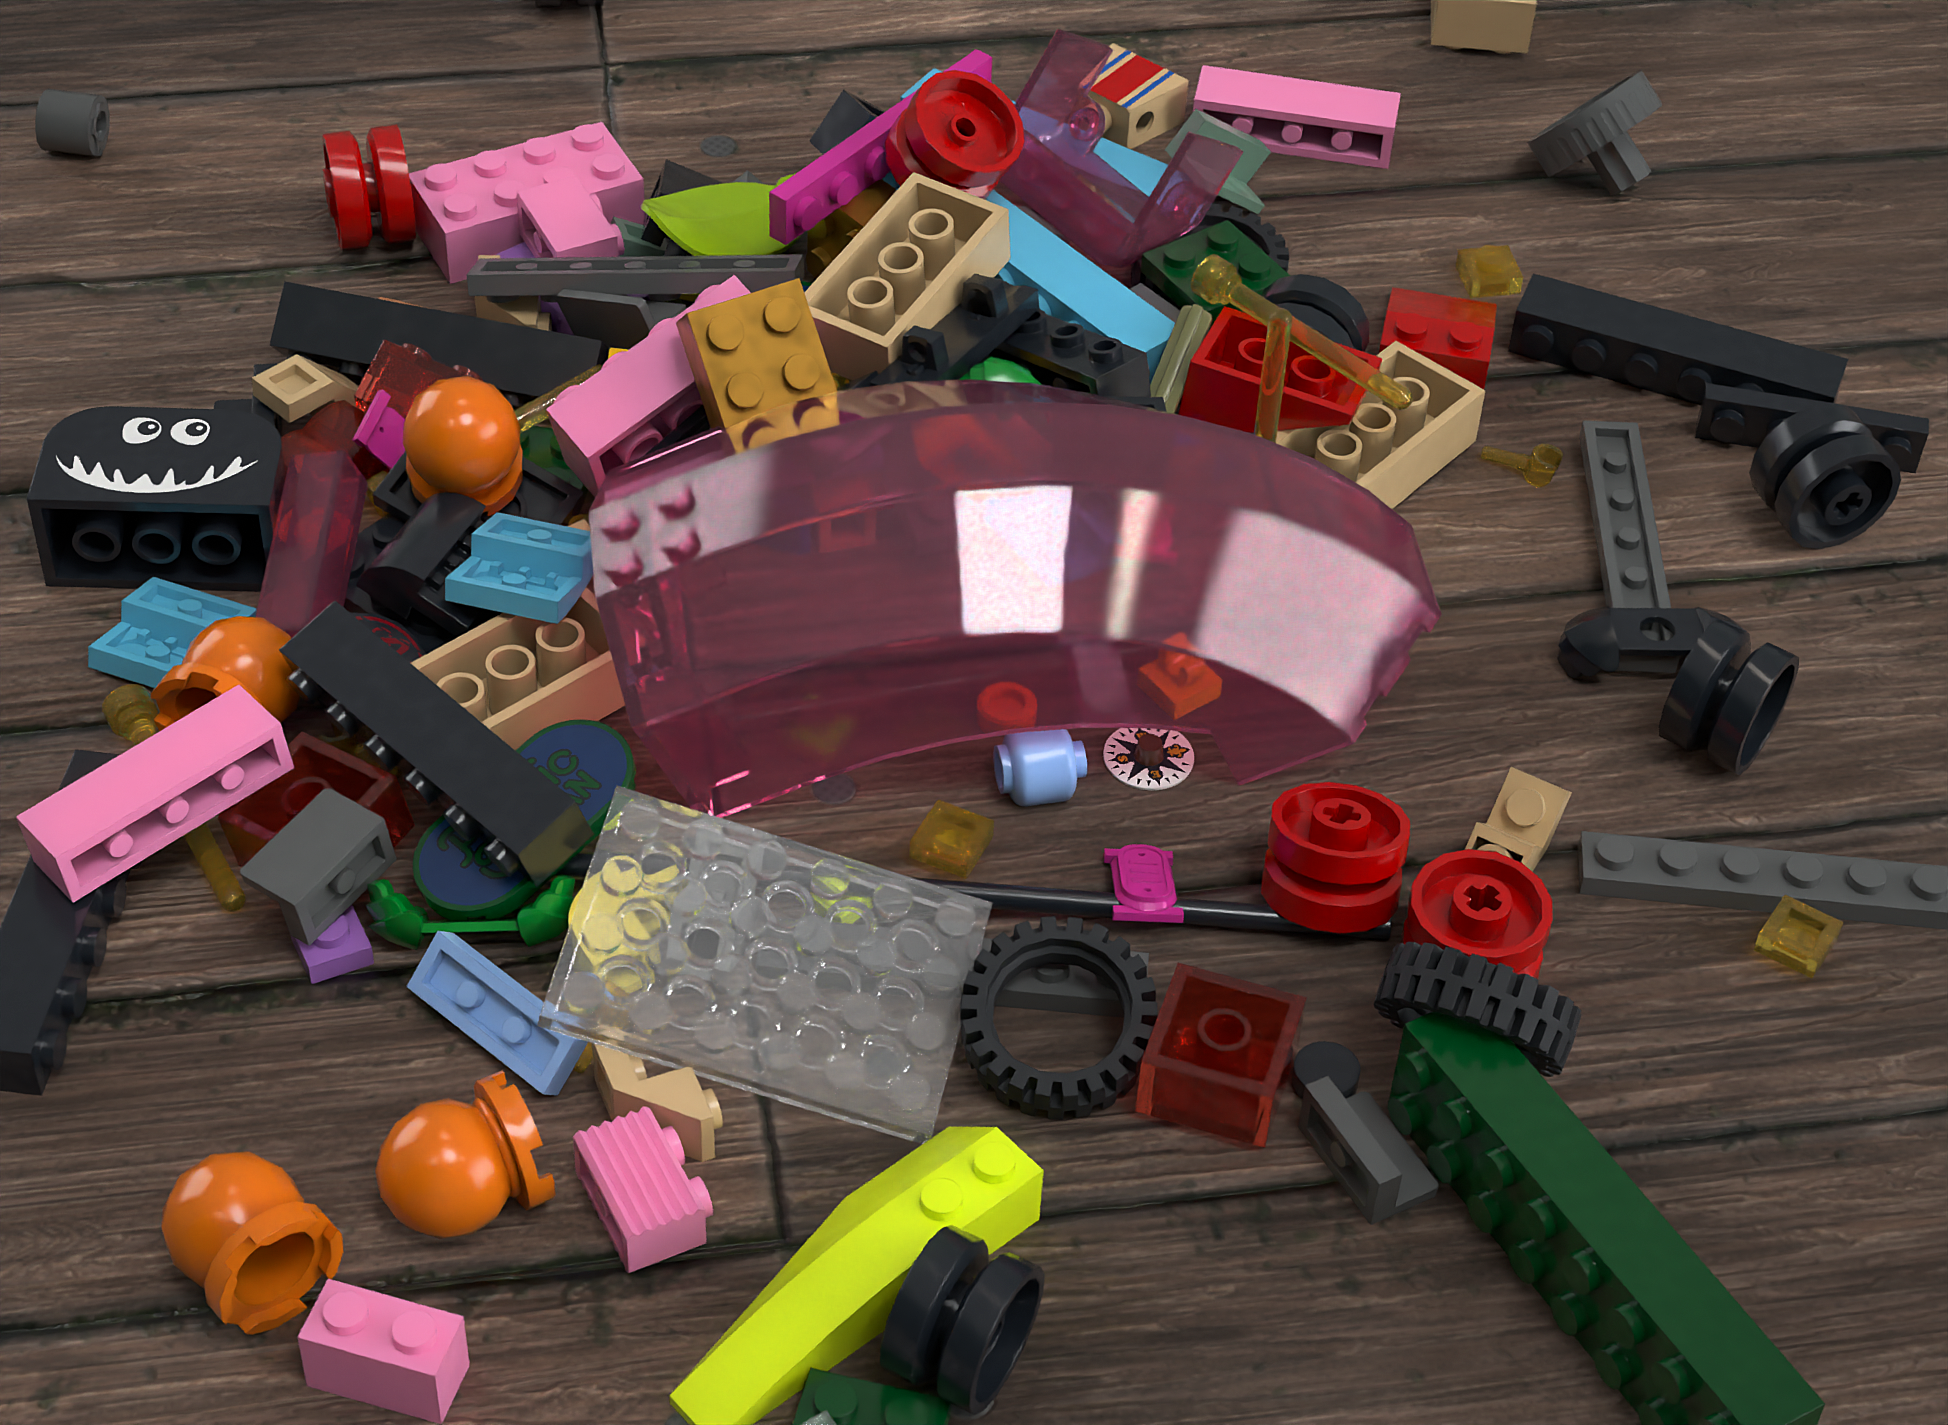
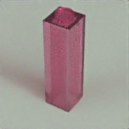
[255,450,368,639]

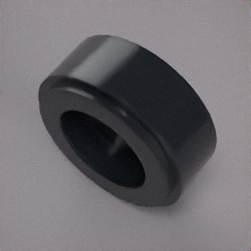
[1292,1041,1361,1099]

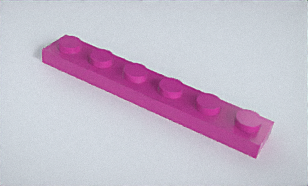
[769,49,992,245]

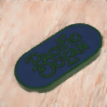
[413,719,637,921]

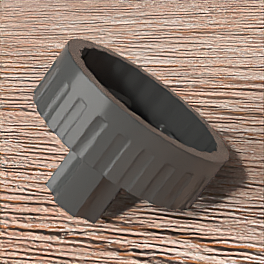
[1527,70,1663,196]

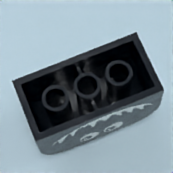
[27,406,294,592]

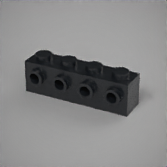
[978,309,1151,397]

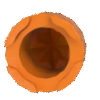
[402,376,523,516]
[150,616,300,731]
[375,1071,556,1239]
[162,1151,344,1335]

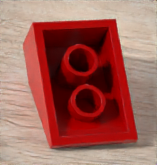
[1379,287,1497,389]
[1178,306,1383,434]

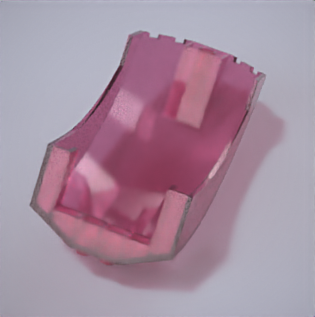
[588,379,1442,825]

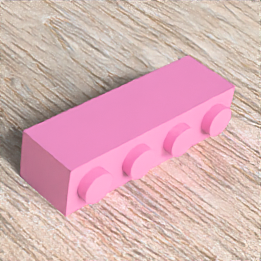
[1193,65,1401,169]
[16,685,294,902]

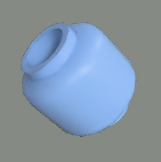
[993,723,1087,806]

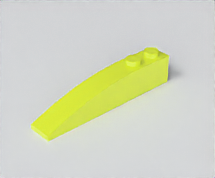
[669,1126,1044,1425]

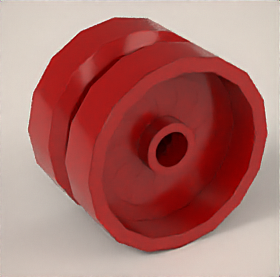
[885,70,1025,200]
[322,125,416,251]
[1261,782,1410,933]
[1400,849,1552,979]

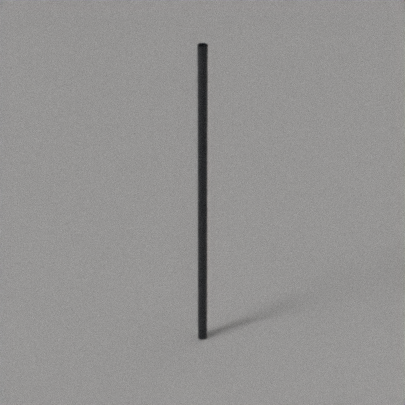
[555,851,1391,940]

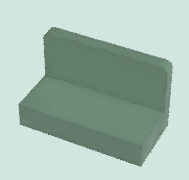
[1165,109,1271,214]

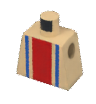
[1070,43,1189,149]

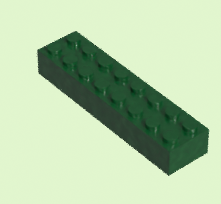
[1387,1012,1825,1425]

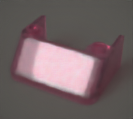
[999,29,1243,268]

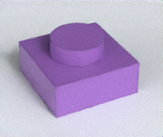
[291,904,374,984]

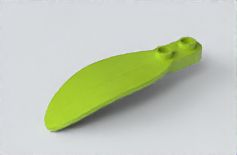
[640,173,803,256]

